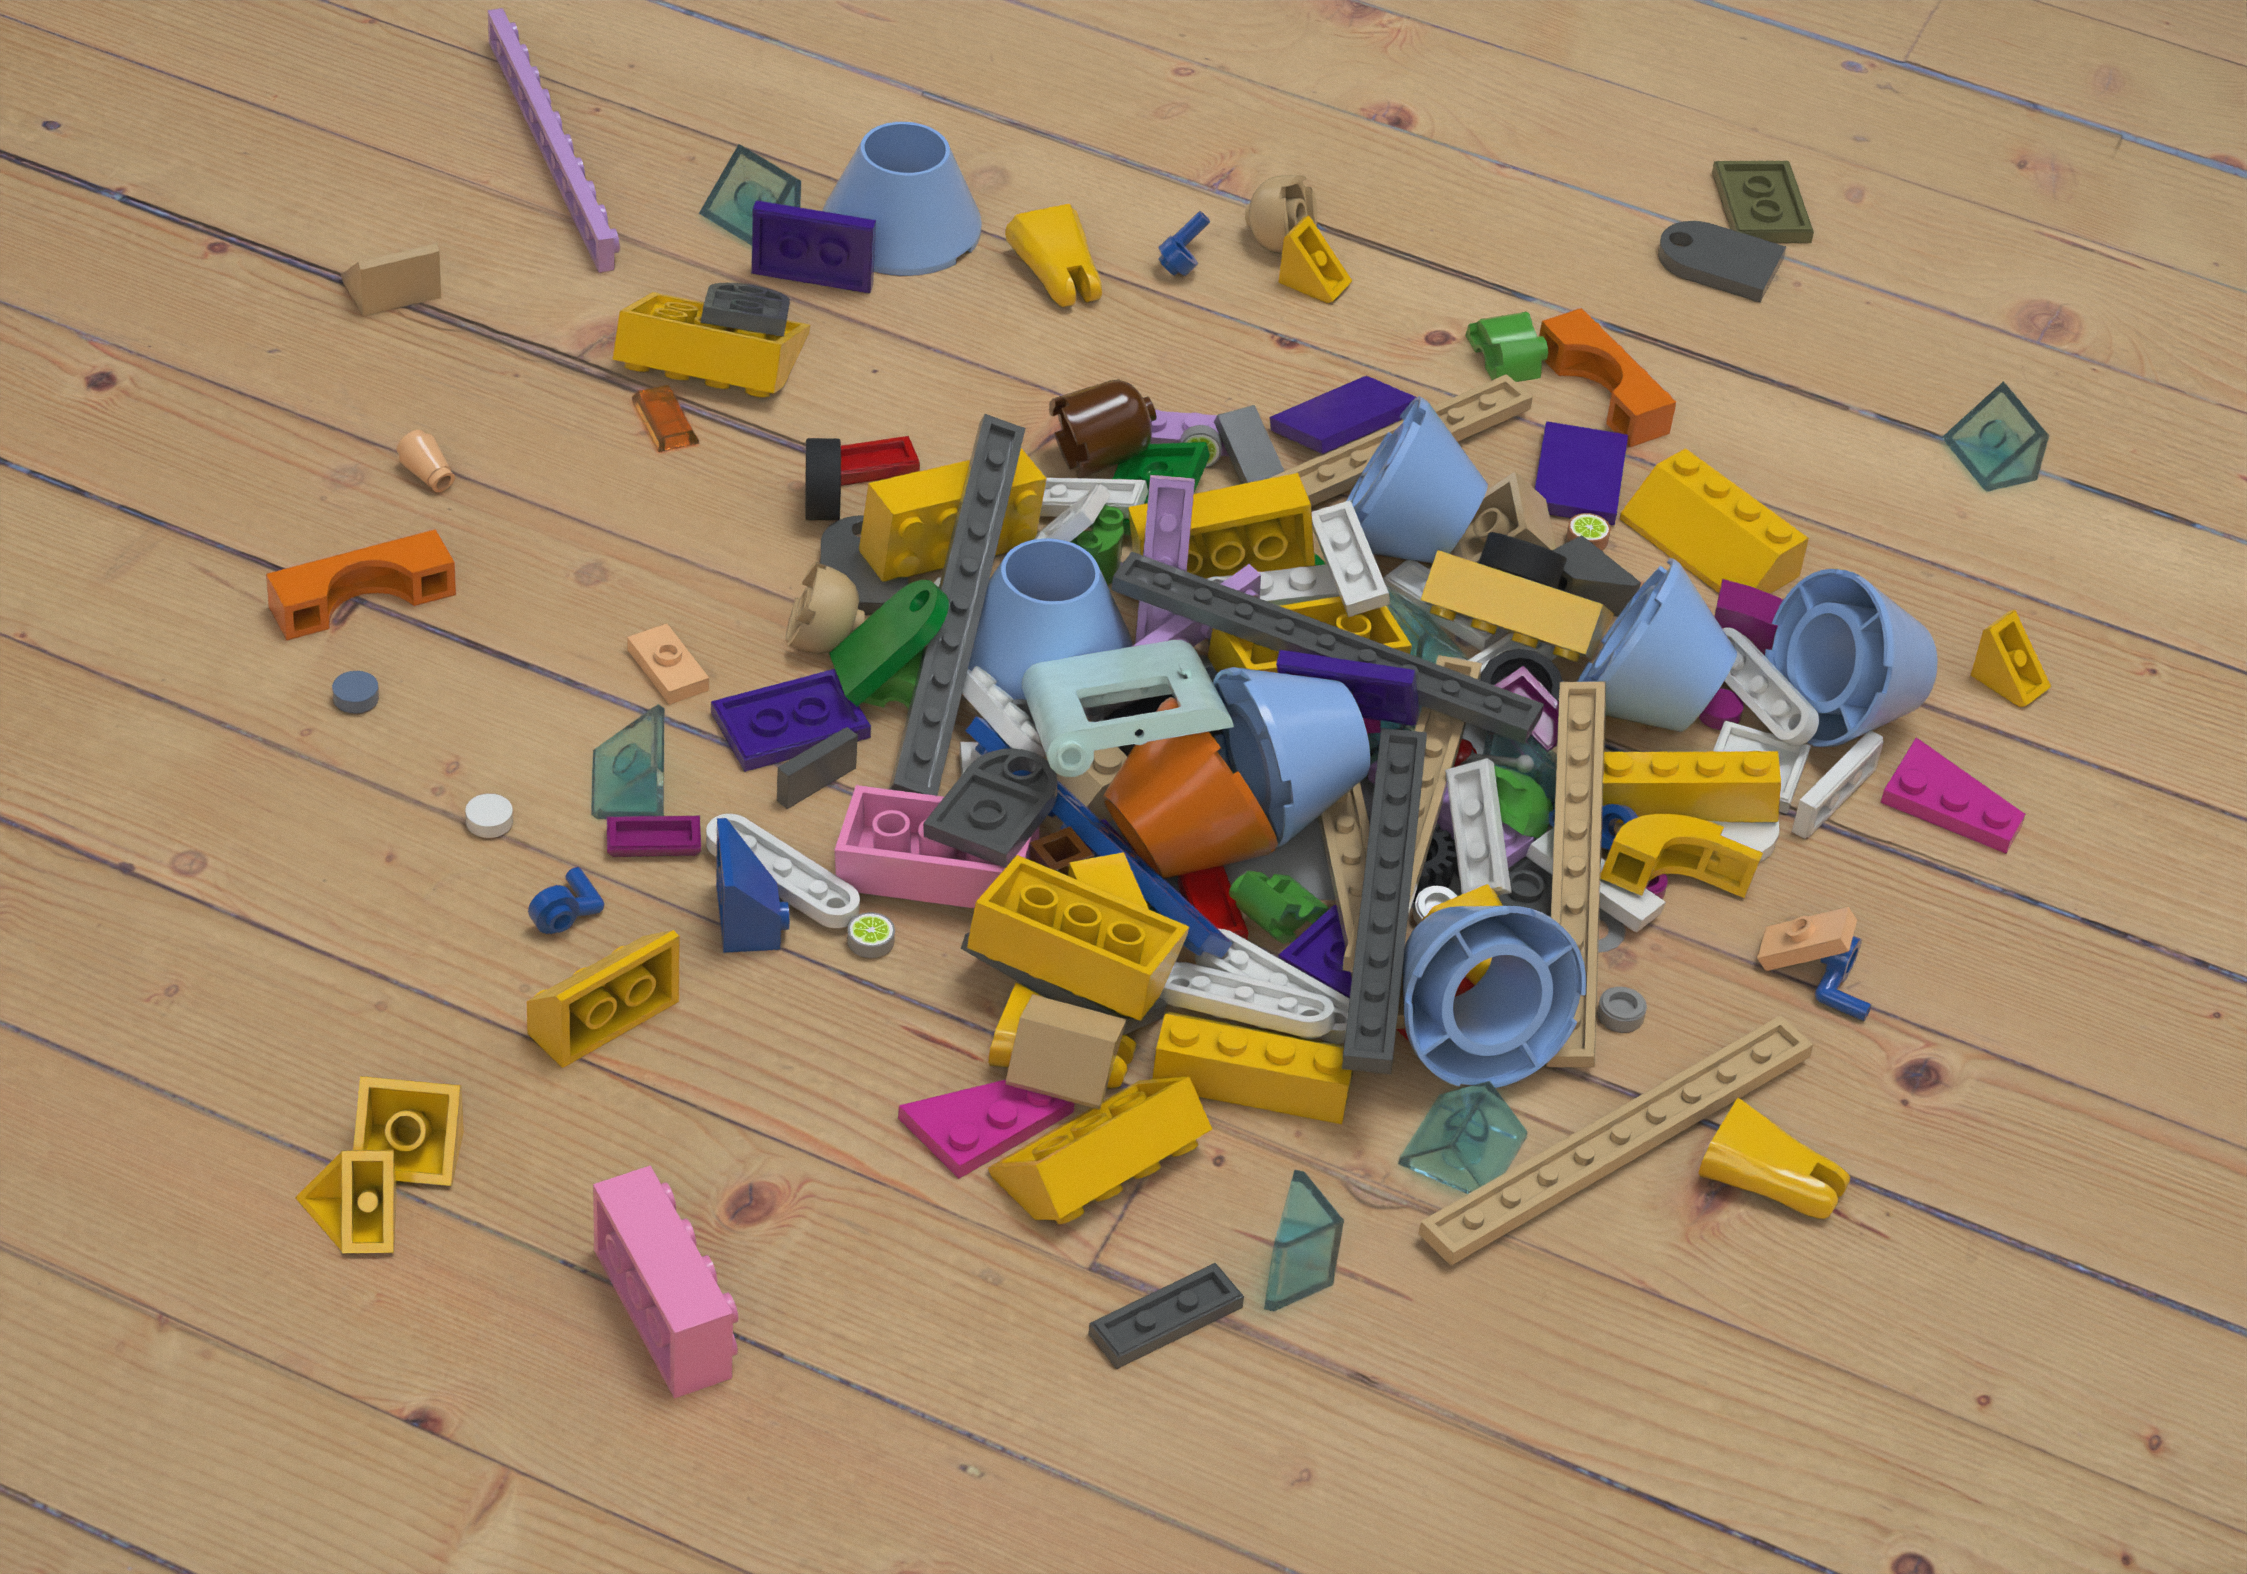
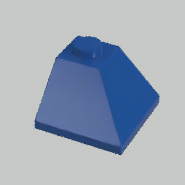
[716,818,790,953]

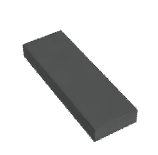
[1088,1263,1244,1369]

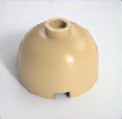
[1245,175,1317,254]
[786,562,865,654]

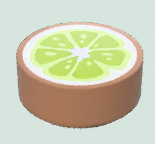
[1566,513,1611,550]

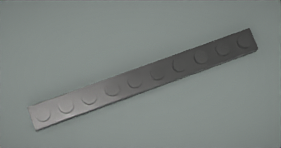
[889,414,1026,796]
[1111,552,1544,744]
[1342,728,1427,1074]

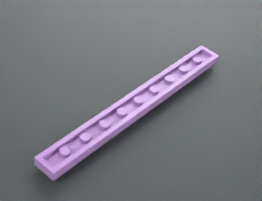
[488,8,620,273]

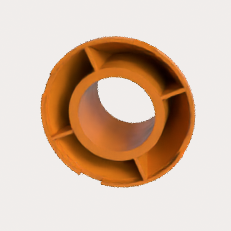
[1102,697,1278,879]

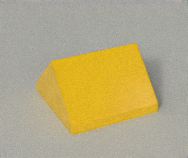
[353,1076,464,1186]

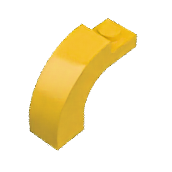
[1601,814,1763,898]

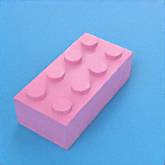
[834,785,1039,908]
[593,1166,738,1399]

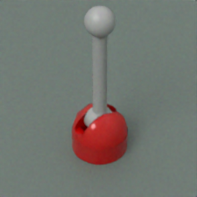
[1454,738,1534,773]

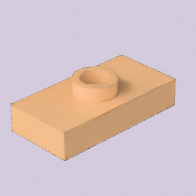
[627,623,709,705]
[1757,907,1857,971]

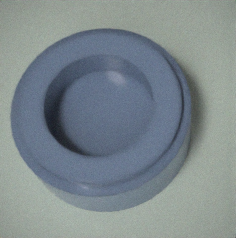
[332,671,379,713]

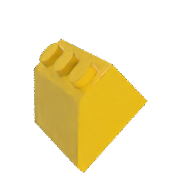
[526,930,680,1068]

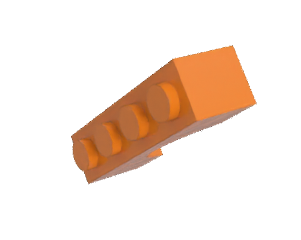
[1539,308,1676,447]
[266,529,456,640]

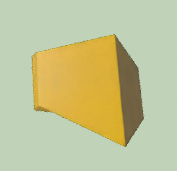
[1278,215,1352,304]
[1970,610,2051,708]
[295,1150,397,1253]

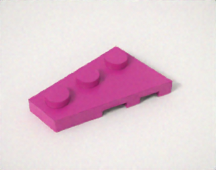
[1881,738,2026,854]
[898,1079,1075,1179]

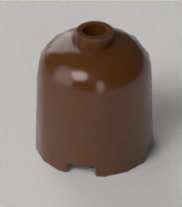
[1049,379,1157,478]

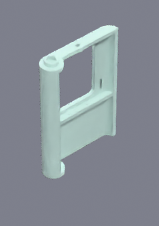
[1022,640,1234,777]

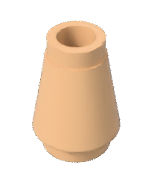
[397,430,455,492]

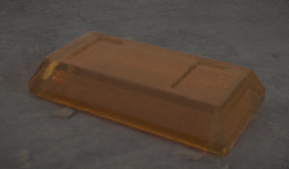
[632,385,699,452]

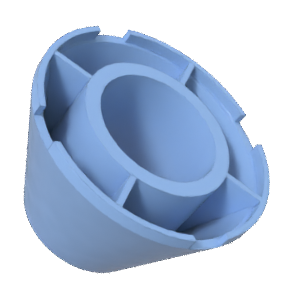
[822,122,982,276]
[1346,396,1488,563]
[968,538,1132,700]
[1577,558,1737,732]
[1765,569,1938,747]
[1213,667,1370,847]
[1402,906,1586,1089]

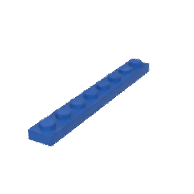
[965,716,1233,958]

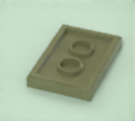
[1712,161,1814,243]

